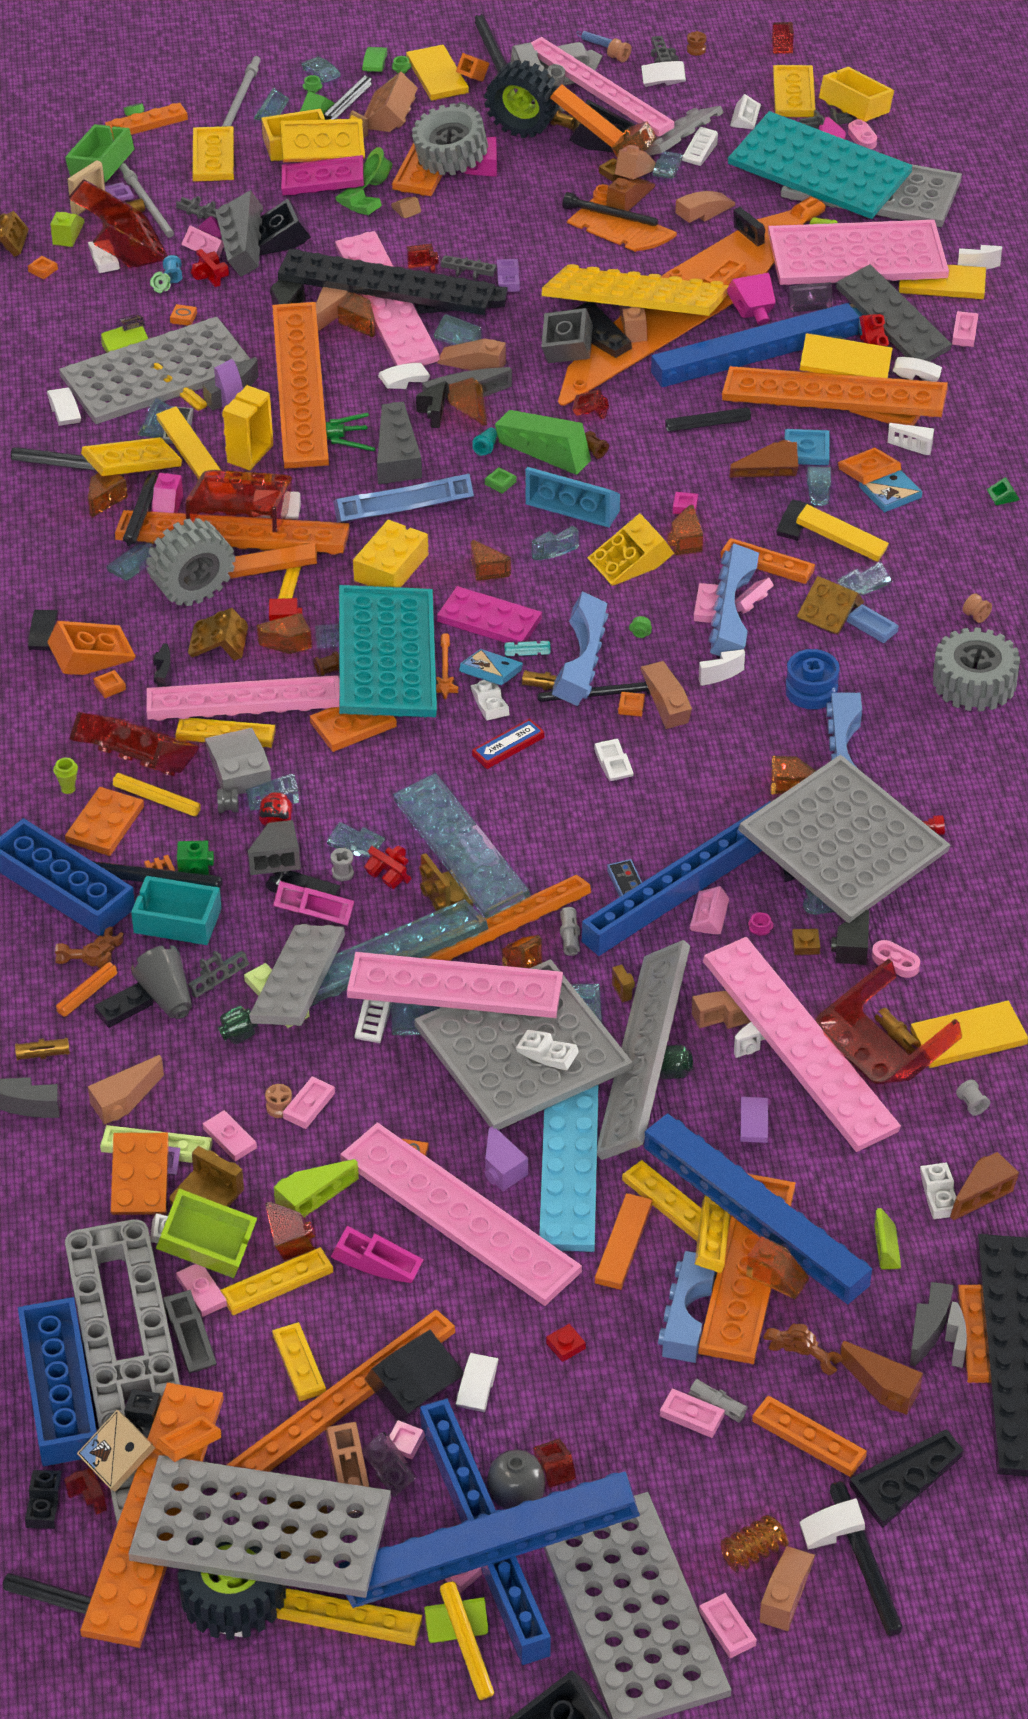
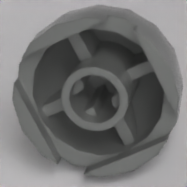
[487,1449,545,1509]

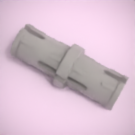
[560,907,580,956]
[689,1379,748,1423]

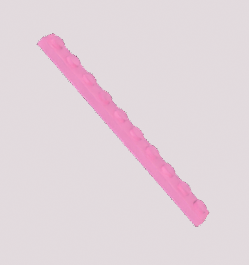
[531,37,674,137]

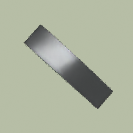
[422,367,512,403]

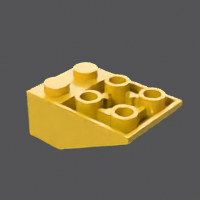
[587,513,674,586]

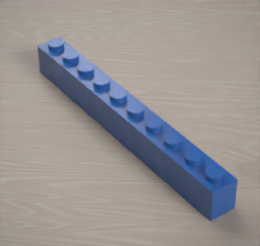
[651,303,859,387]
[582,801,771,956]
[644,1113,872,1305]
[420,1398,551,1666]
[338,1471,640,1608]

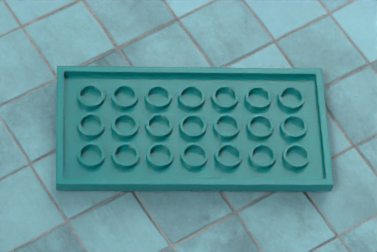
[728,111,913,219]
[339,585,437,717]

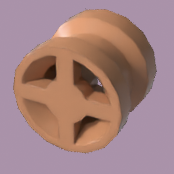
[607,38,631,62]
[962,593,992,623]
[265,1084,292,1118]

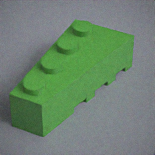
[495,410,591,475]

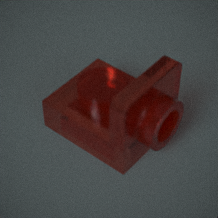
[407,243,439,273]
[572,389,609,419]
[533,1438,576,1487]
[64,1468,107,1515]

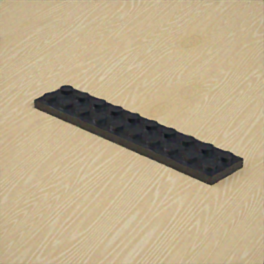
[278,249,495,315]
[976,1234,1028,1477]

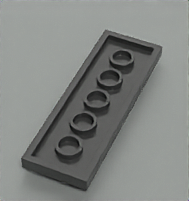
[836,264,952,362]

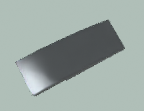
[202,357,259,411]
[0,1077,60,1118]
[910,1282,954,1366]
[163,1290,217,1374]

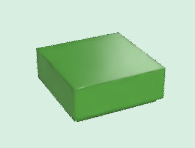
[485,467,516,494]

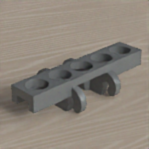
[651,36,679,63]
[799,108,853,128]
[176,196,217,220]
[441,255,497,280]
[188,951,249,998]

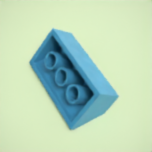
[525,467,620,528]

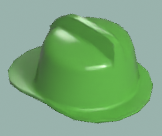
[357,147,392,189]

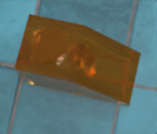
[612,121,657,158]
[448,377,487,426]
[667,505,703,555]
[257,613,312,654]
[771,756,816,794]
[502,935,542,969]
[746,1236,809,1299]

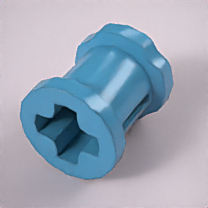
[163,255,183,283]

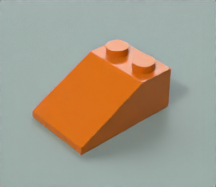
[48,621,136,675]

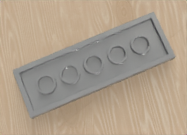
[250,924,345,1026]

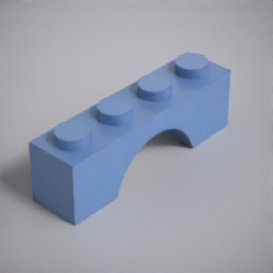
[658,1251,717,1363]

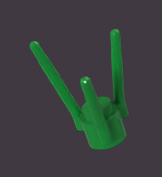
[326,413,376,451]

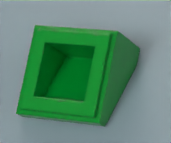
[987,477,1020,505]

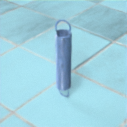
[576,31,612,48]

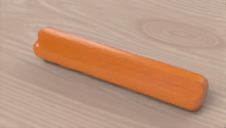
[56,962,117,1017]

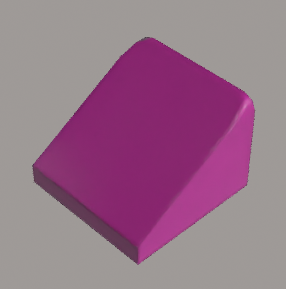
[197,216,222,240]

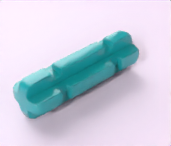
[504,641,551,657]

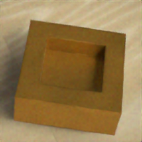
[599,158,622,182]
[792,929,820,955]
[612,965,635,1003]

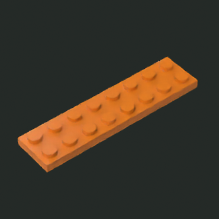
[698,1174,796,1364]

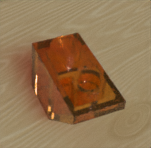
[337,292,375,338]
[88,473,128,518]

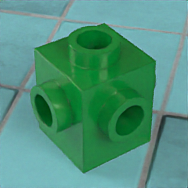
[177,841,214,875]

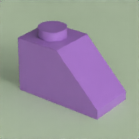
[485,1126,528,1191]

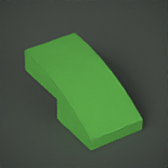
[362,47,387,72]
[335,188,382,215]

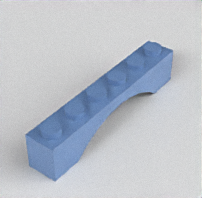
[333,474,474,523]
[708,543,759,656]
[552,591,608,706]
[826,693,862,768]

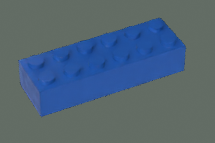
[0,818,135,936]
[18,1297,97,1467]

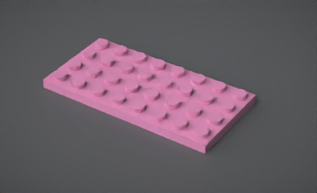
[768,220,949,285]

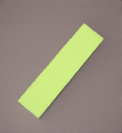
[100,1125,212,1163]

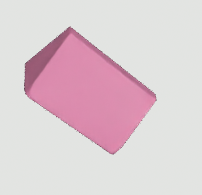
[690,886,729,934]

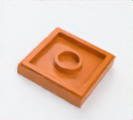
[838,448,901,484]

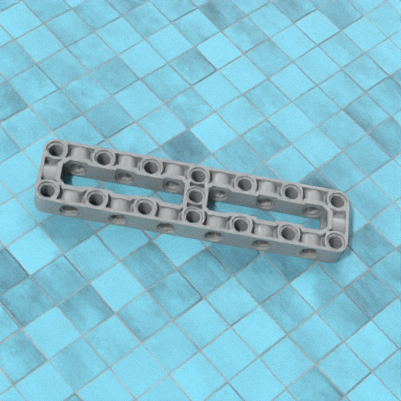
[65,1220,207,1524]

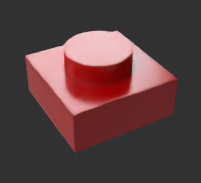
[546,1324,586,1362]

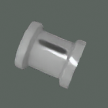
[331,848,354,882]
[956,1080,990,1116]

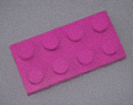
[281,155,364,195]
[437,586,542,644]

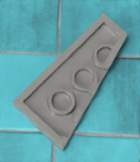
[645,105,724,155]

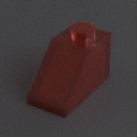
[265,1202,316,1261]

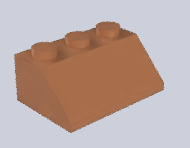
[364,72,418,132]

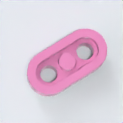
[848,119,877,149]
[872,940,920,978]

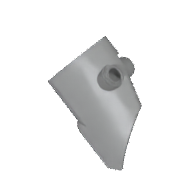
[511,42,602,86]

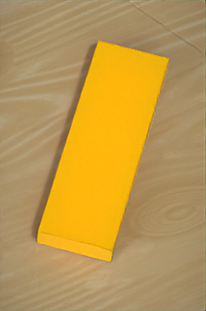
[272,1322,326,1402]

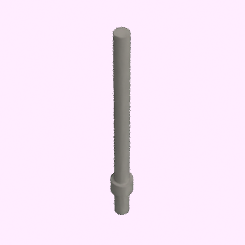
[222,56,261,127]
[119,163,174,238]

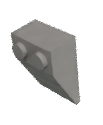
[205,728,271,795]

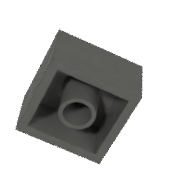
[541,308,593,364]

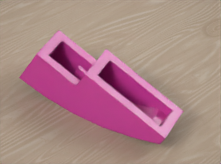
[272,881,354,926]
[331,1226,424,1283]

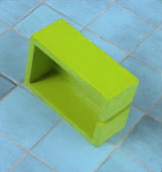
[156,1188,257,1278]

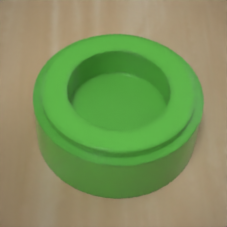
[123,103,144,116]

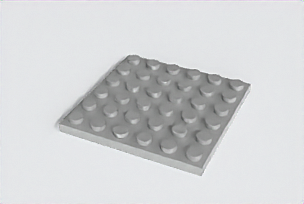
[738,754,950,923]
[414,959,633,1130]

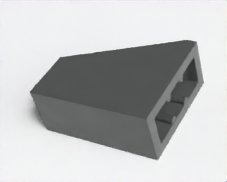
[248,820,301,875]

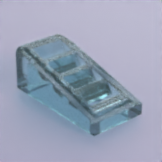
[246,774,299,810]

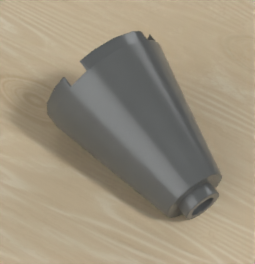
[131,945,192,1019]

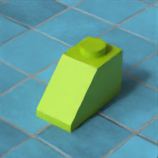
[50,212,84,247]

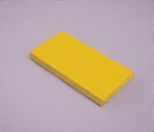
[406,45,469,101]
[773,65,816,117]
[280,119,365,162]
[192,126,234,181]
[899,265,986,299]
[799,333,892,378]
[81,437,182,476]
[910,1000,1028,1068]

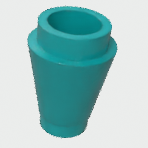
[472,427,498,456]

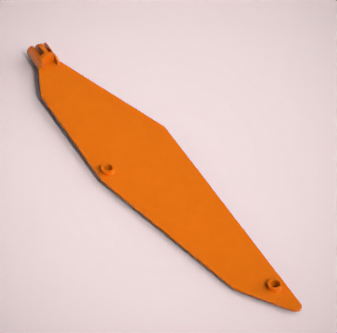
[558,196,826,405]

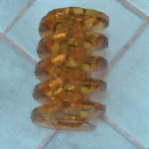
[720,1515,789,1573]

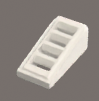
[682,127,718,166]
[887,423,934,455]
[355,1000,392,1043]

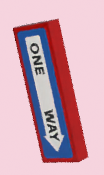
[472,718,545,769]

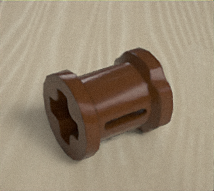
[585,431,609,459]
[313,651,339,677]

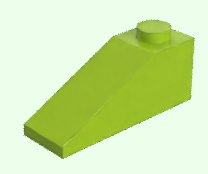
[274,1159,359,1223]

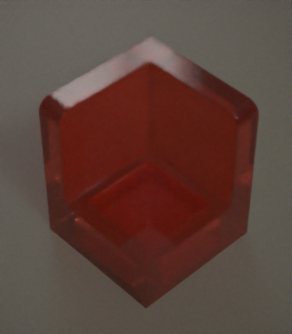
[772,22,794,54]

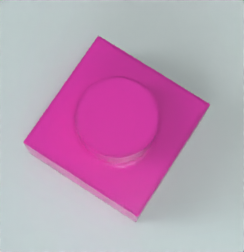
[673,492,698,516]

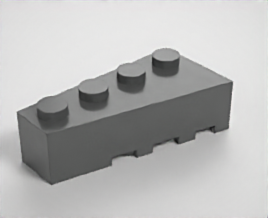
[215,190,263,277]
[377,401,422,485]

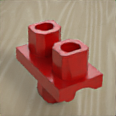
[191,249,229,287]
[859,314,889,347]
[364,846,412,890]

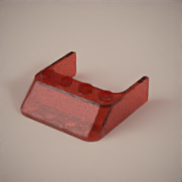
[69,179,168,268]
[186,470,292,533]
[69,712,199,776]
[816,959,962,1084]

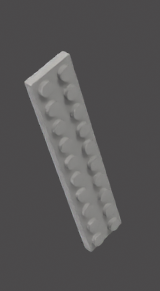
[597,940,690,1160]

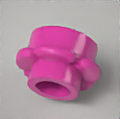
[748,912,773,936]

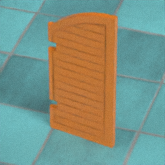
[567,198,677,252]

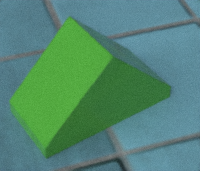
[300,91,334,114]

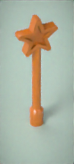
[436,633,458,699]

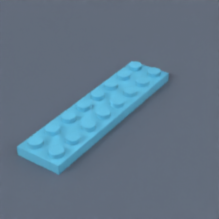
[539,1085,599,1252]

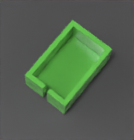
[65,124,135,182]

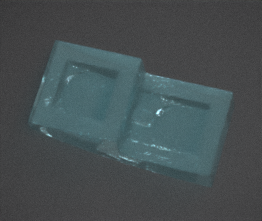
[302,57,341,83]
[653,151,682,179]
[532,526,579,560]
[838,562,893,595]
[327,822,385,857]

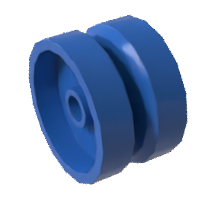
[785,649,840,709]

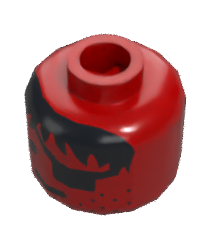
[259,792,293,826]

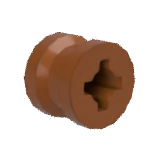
[687,31,707,56]

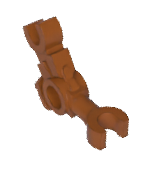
[55,926,124,968]
[763,1323,843,1375]

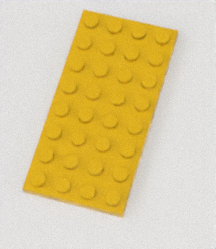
[542,264,729,316]

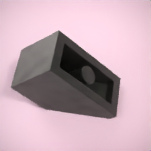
[270,280,305,305]
[831,910,869,965]

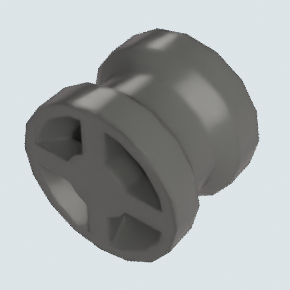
[217,788,239,813]

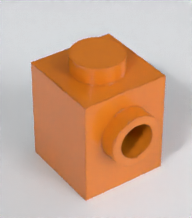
[456,53,490,82]

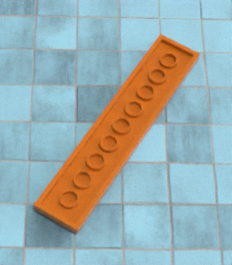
[272,302,329,469]
[722,366,948,417]
[115,510,350,555]
[80,1382,224,1648]

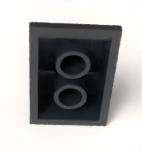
[569,99,640,153]
[258,198,311,256]
[365,1330,464,1422]
[509,1670,609,1719]

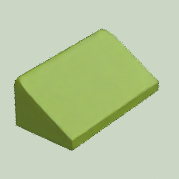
[101,321,148,353]
[874,1208,901,1270]
[424,1597,488,1643]

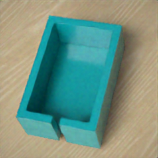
[131,876,222,945]

